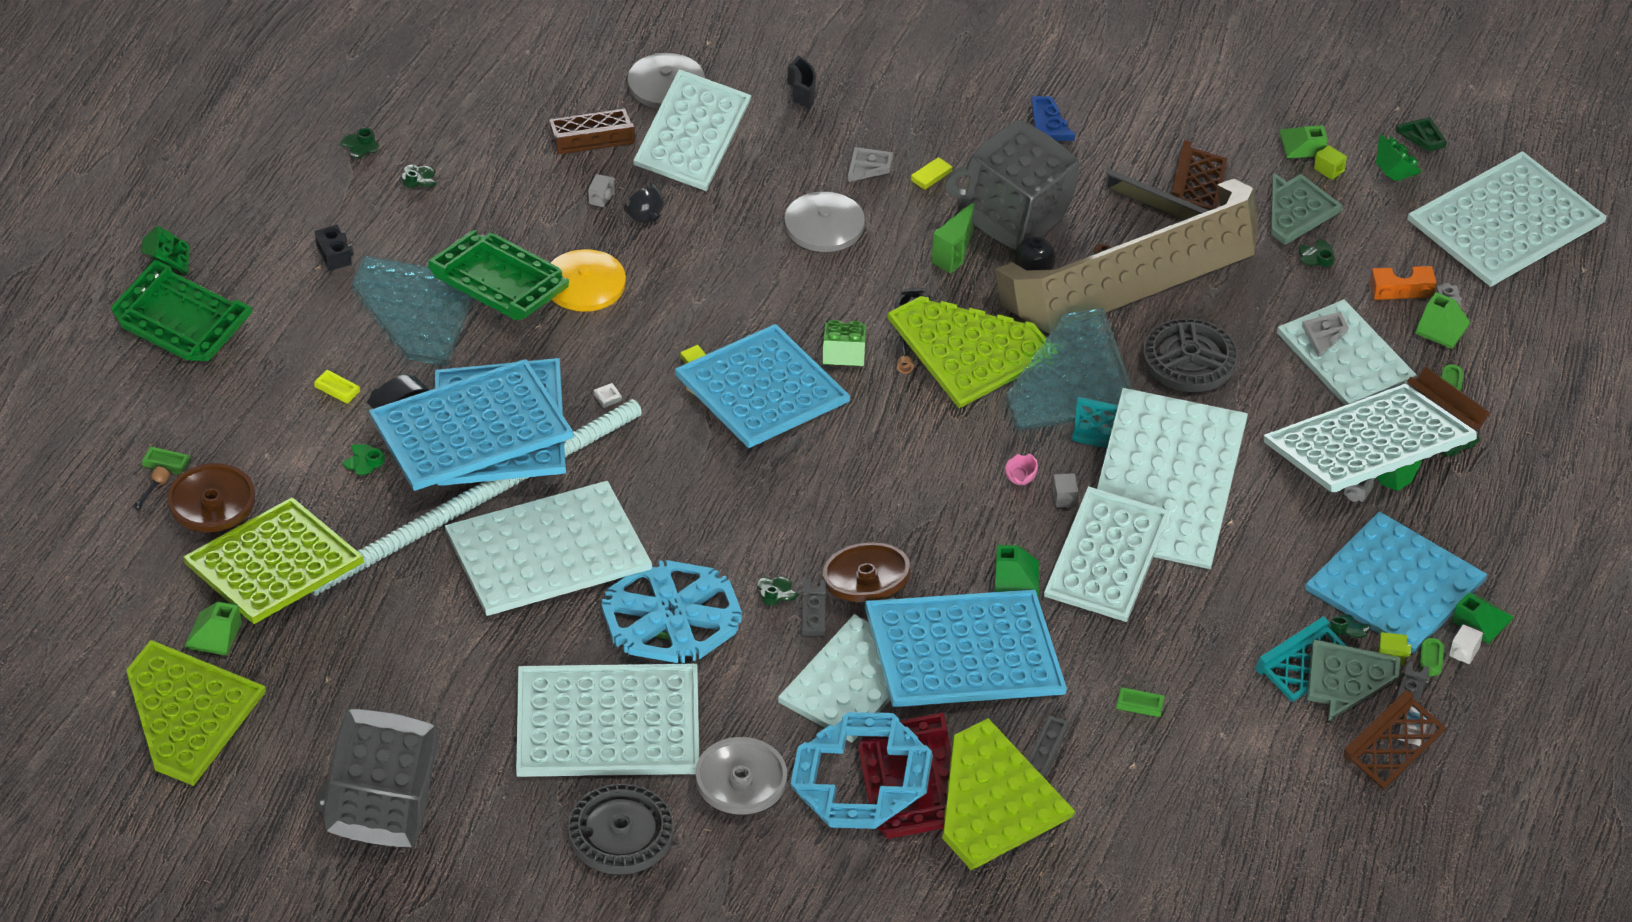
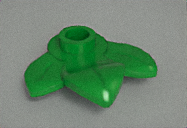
[342,444,385,475]

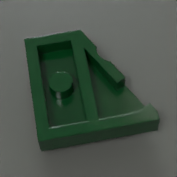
[1395,117,1447,151]

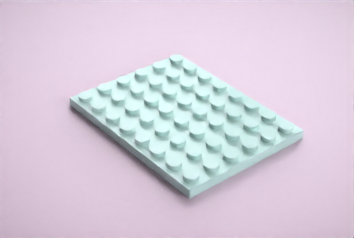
[1407,151,1606,287]
[1264,384,1477,493]
[1097,388,1248,569]
[445,481,652,616]
[516,664,699,777]

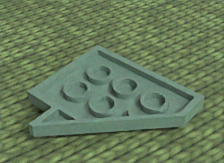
[1271,173,1343,245]
[1307,640,1400,721]

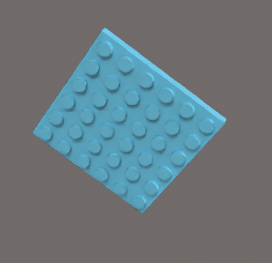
[675,324,850,448]
[1305,511,1487,655]

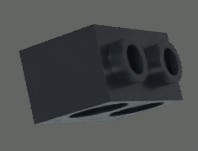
[314,225,354,271]

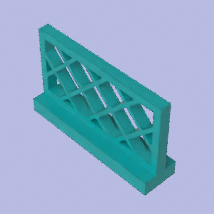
[1072,397,1118,448]
[1255,616,1346,702]

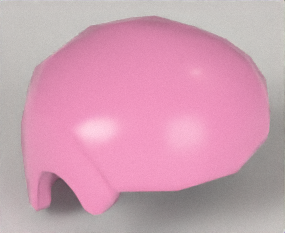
[1005,453,1038,485]

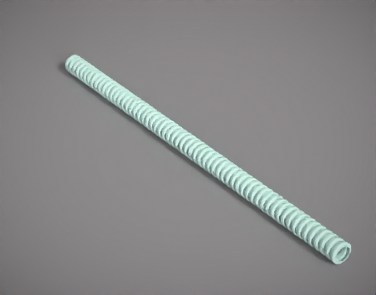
[311,399,642,596]

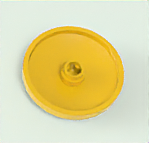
[551,249,626,312]

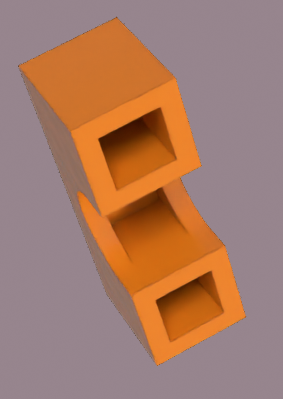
[1370,266,1437,300]

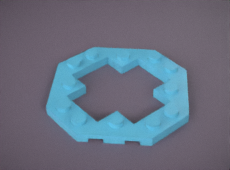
[791,712,933,829]

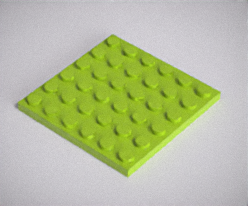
[183,497,364,624]

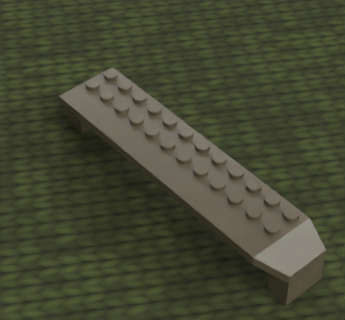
[995,178,1258,334]

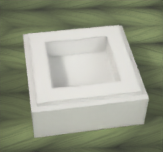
[594,383,622,408]

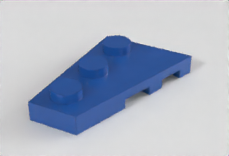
[1031,96,1075,141]

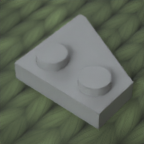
[848,147,893,182]
[1302,312,1349,357]

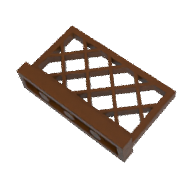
[549,109,635,154]
[1170,140,1227,211]
[1343,690,1446,790]

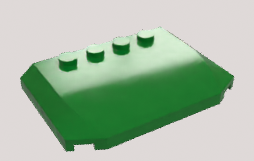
[428,230,569,320]
[111,259,253,361]

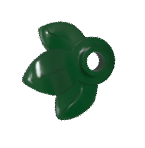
[340,128,379,158]
[401,164,436,188]
[1299,239,1335,267]
[757,576,799,605]
[1328,615,1370,638]

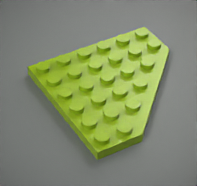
[887,296,1058,408]
[126,640,266,786]
[942,718,1075,870]

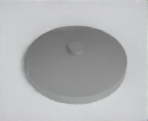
[628,53,705,109]
[785,192,865,252]
[695,737,787,815]

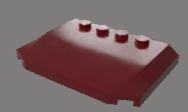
[858,712,952,839]

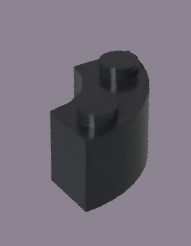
[787,56,816,108]
[366,375,429,409]

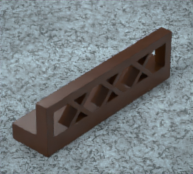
[1407,367,1491,430]

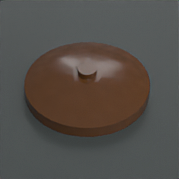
[168,463,255,532]
[823,542,911,602]

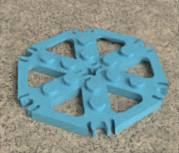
[601,560,742,663]

